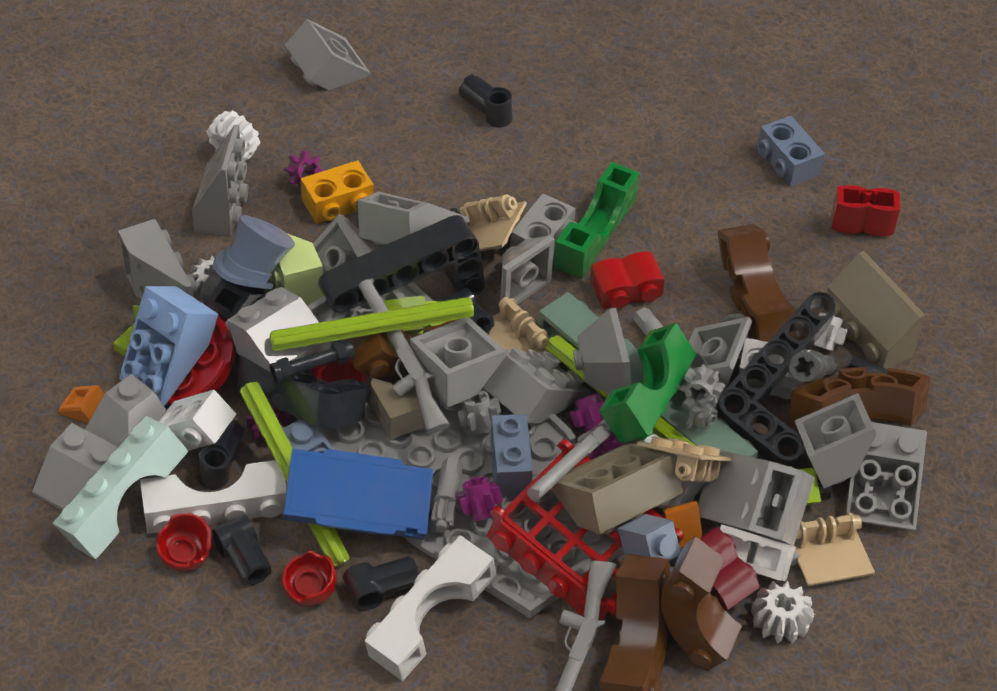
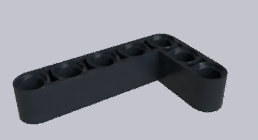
[318,215,485,313]
[717,291,836,468]

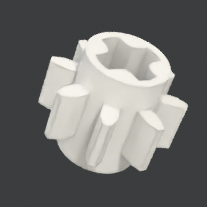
[813,312,848,351]

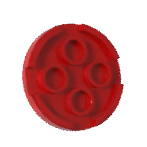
[166,316,236,406]

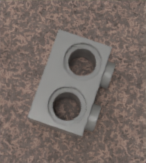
[510,194,577,260]

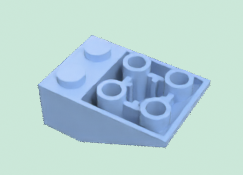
[119,286,218,406]

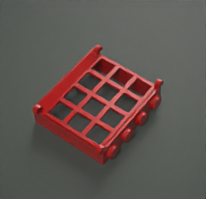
[486,439,684,621]

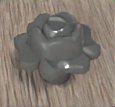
[682,395,718,432]

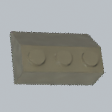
[825,251,925,369]
[551,442,683,534]

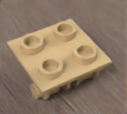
[460,194,527,251]
[489,297,550,353]
[637,437,731,482]
[793,512,875,586]

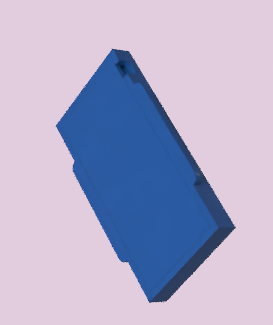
[282,448,433,540]

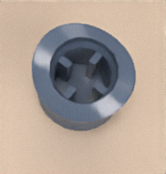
[213,215,295,290]

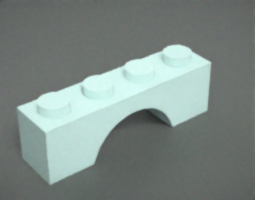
[52,416,188,559]

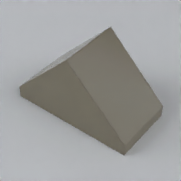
[370,378,438,440]

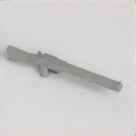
[359,278,450,434]
[527,419,612,501]
[555,561,616,691]

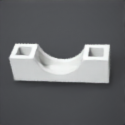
[140,460,286,534]
[365,535,496,681]

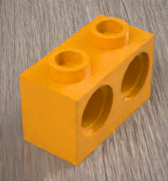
[301,160,374,224]

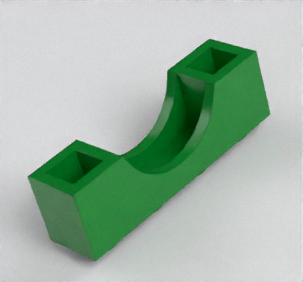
[553,162,640,279]
[599,323,697,443]

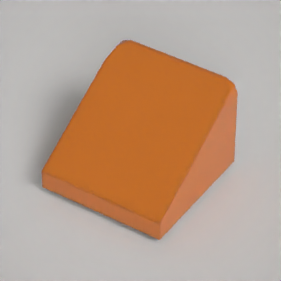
[58,385,105,424]
[663,501,702,548]

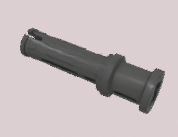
[789,351,840,382]

